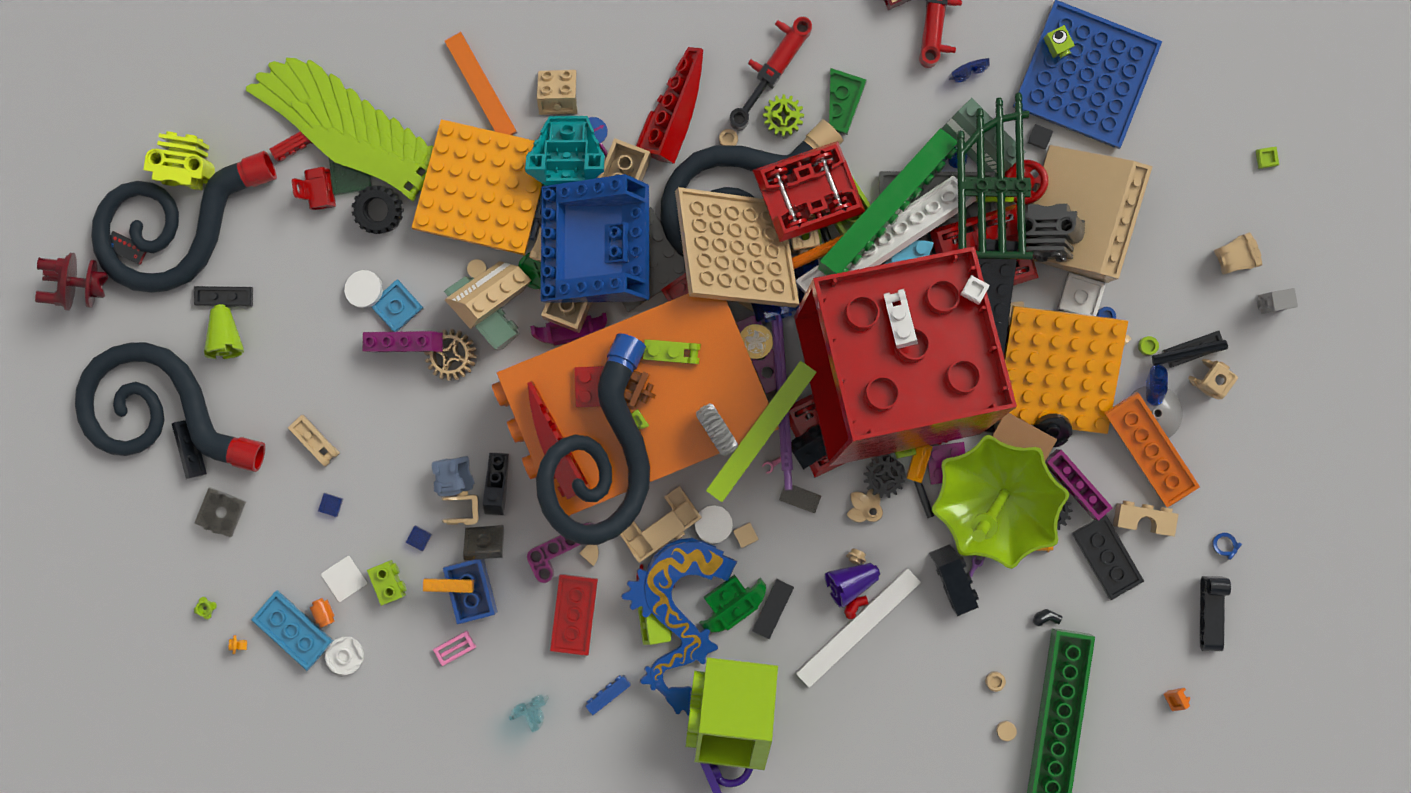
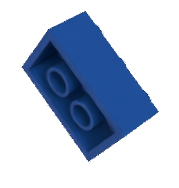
[443,556,498,624]

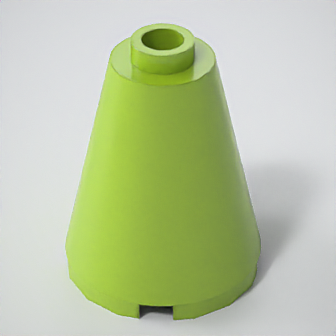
[204,304,244,359]

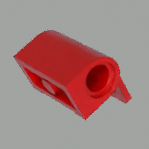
[292,167,336,210]

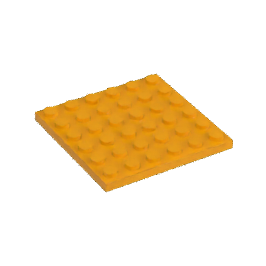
[411,119,543,255]
[999,306,1128,434]

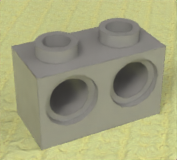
[1257,288,1298,314]

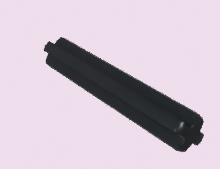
[1151,340,1228,366]

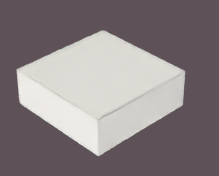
[960,275,990,305]

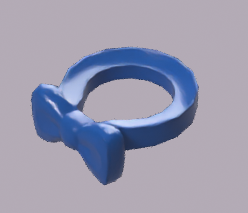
[1213,533,1242,560]

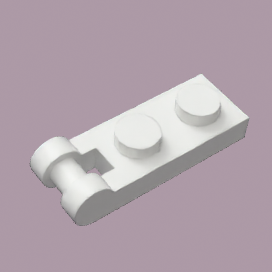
[884,289,918,349]

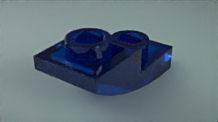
[949,58,990,82]

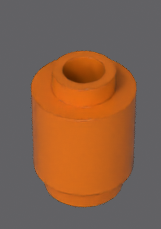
[309,598,335,628]

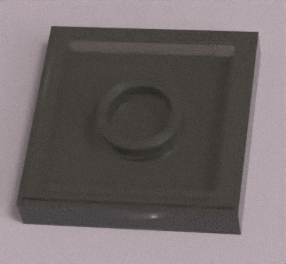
[463,525,504,561]

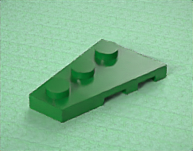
[829,68,867,135]

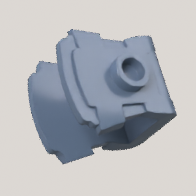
[432,456,475,496]

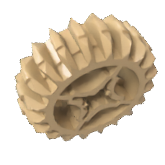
[424,329,477,381]

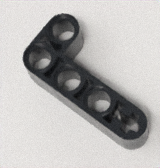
[1200,576,1231,651]

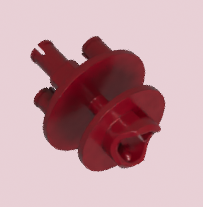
[35,252,108,311]

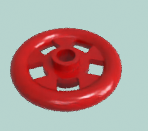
[1005,160,1048,205]

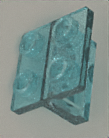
[509,694,549,732]

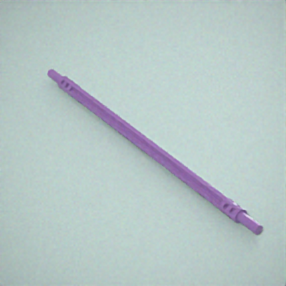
[770,305,793,490]

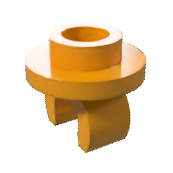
[228,635,247,654]

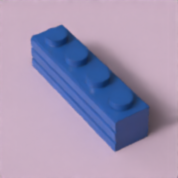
[585,675,631,716]

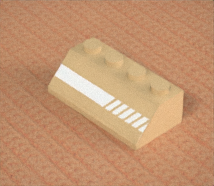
[445,261,531,329]

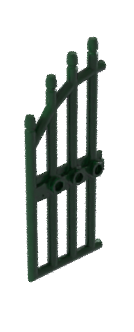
[957,93,1033,260]

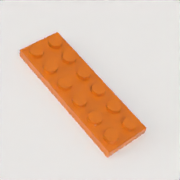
[1104,392,1200,508]

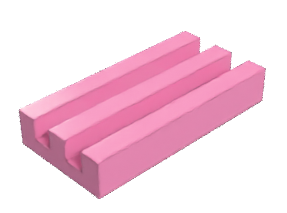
[433,630,476,666]

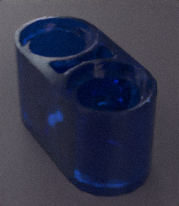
[1146,365,1168,406]

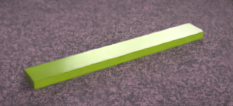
[706,360,817,502]

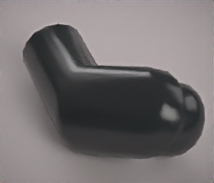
[1033,609,1062,626]

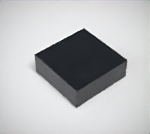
[1027,124,1053,150]

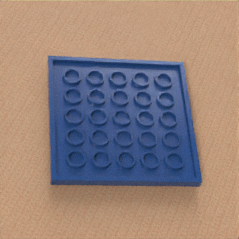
[1013,0,1162,149]

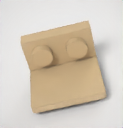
[537,70,578,115]

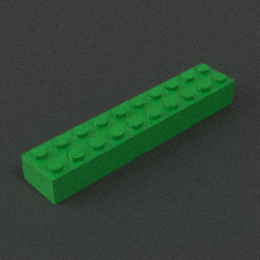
[1027,628,1095,793]

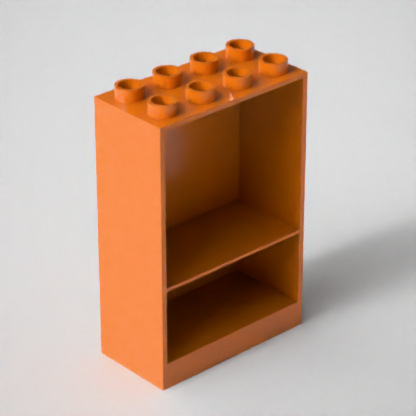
[492,293,779,516]

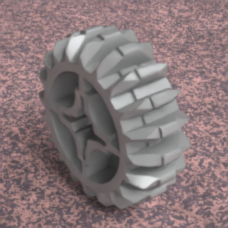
[696,403,738,456]

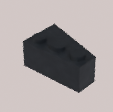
[929,544,979,616]

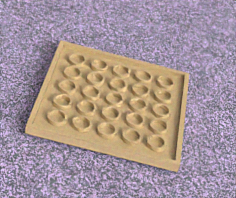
[675,187,799,308]

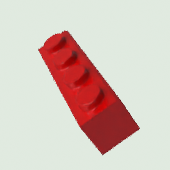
[269,131,313,161]

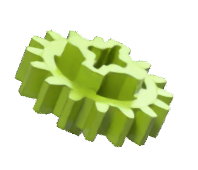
[763,94,804,137]

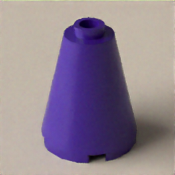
[825,563,880,608]

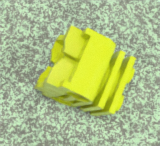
[143,131,215,191]

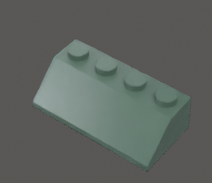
[444,276,520,350]

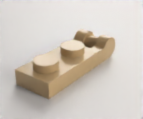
[288,415,340,467]

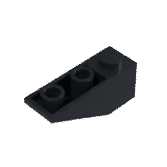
[482,453,509,515]

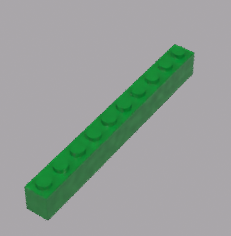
[818,128,957,276]

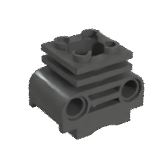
[1017,204,1085,262]

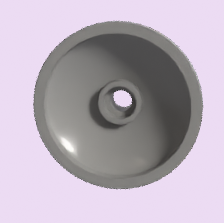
[1131,385,1183,438]

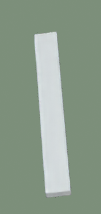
[796,568,921,688]

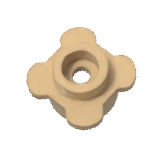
[846,549,866,565]

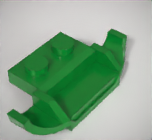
[699,574,766,632]

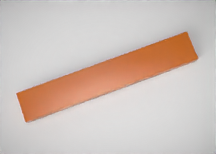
[445,32,517,135]

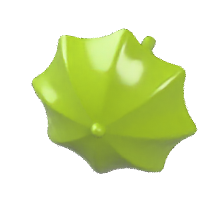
[932,435,1069,569]

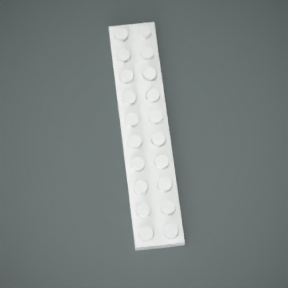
[796,176,977,293]

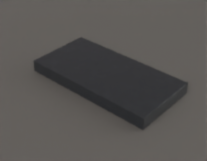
[1072,515,1144,600]

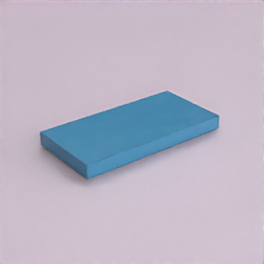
[251,590,333,671]

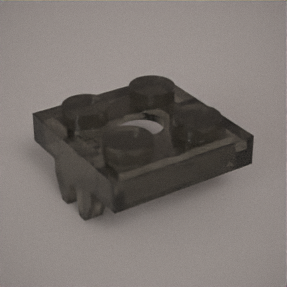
[195,487,246,537]

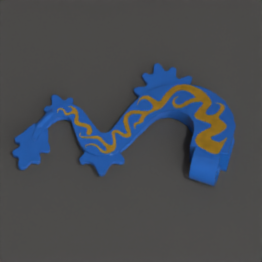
[621,538,737,716]

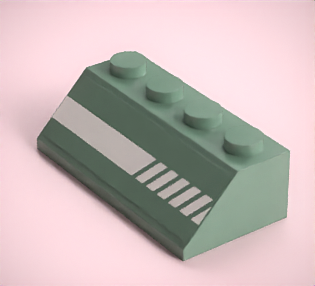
[941,98,1026,177]

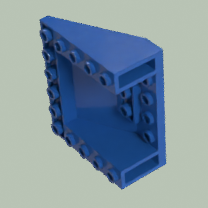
[541,174,649,303]

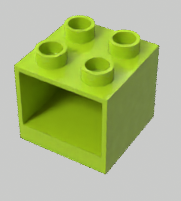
[685,657,778,770]

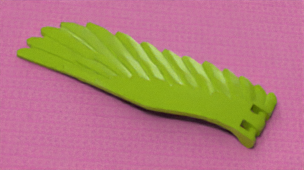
[246,57,434,202]

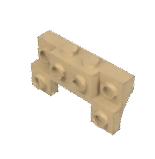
[620,486,702,563]

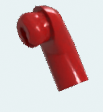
[844,595,869,619]

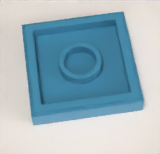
[371,279,424,332]

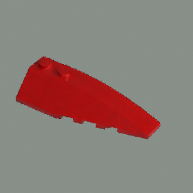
[636,47,703,164]
[527,381,590,499]

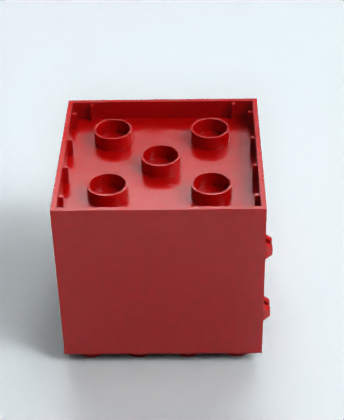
[794,246,1017,466]

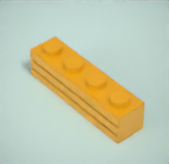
[423,578,474,593]

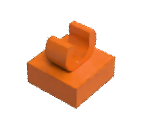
[1164,688,1190,711]

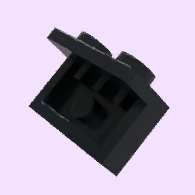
[791,424,827,470]

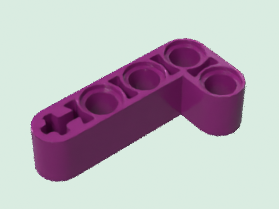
[527,522,594,583]

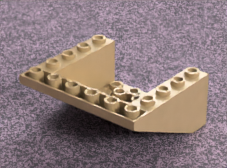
[1031,145,1153,283]

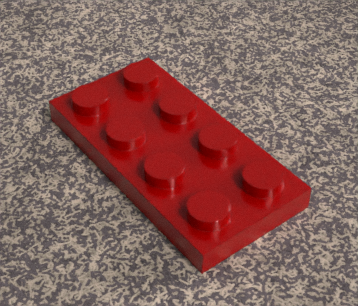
[550,574,598,656]

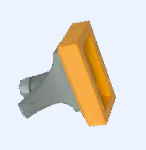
[890,445,933,483]

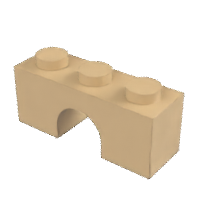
[1113,500,1179,537]

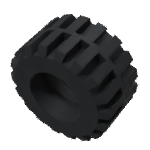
[352,185,404,234]

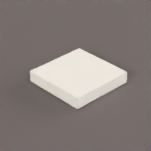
[1057,272,1106,316]

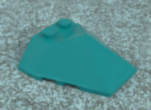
[525,116,605,186]

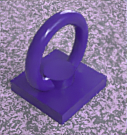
[700,763,753,793]

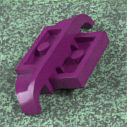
[530,312,607,346]

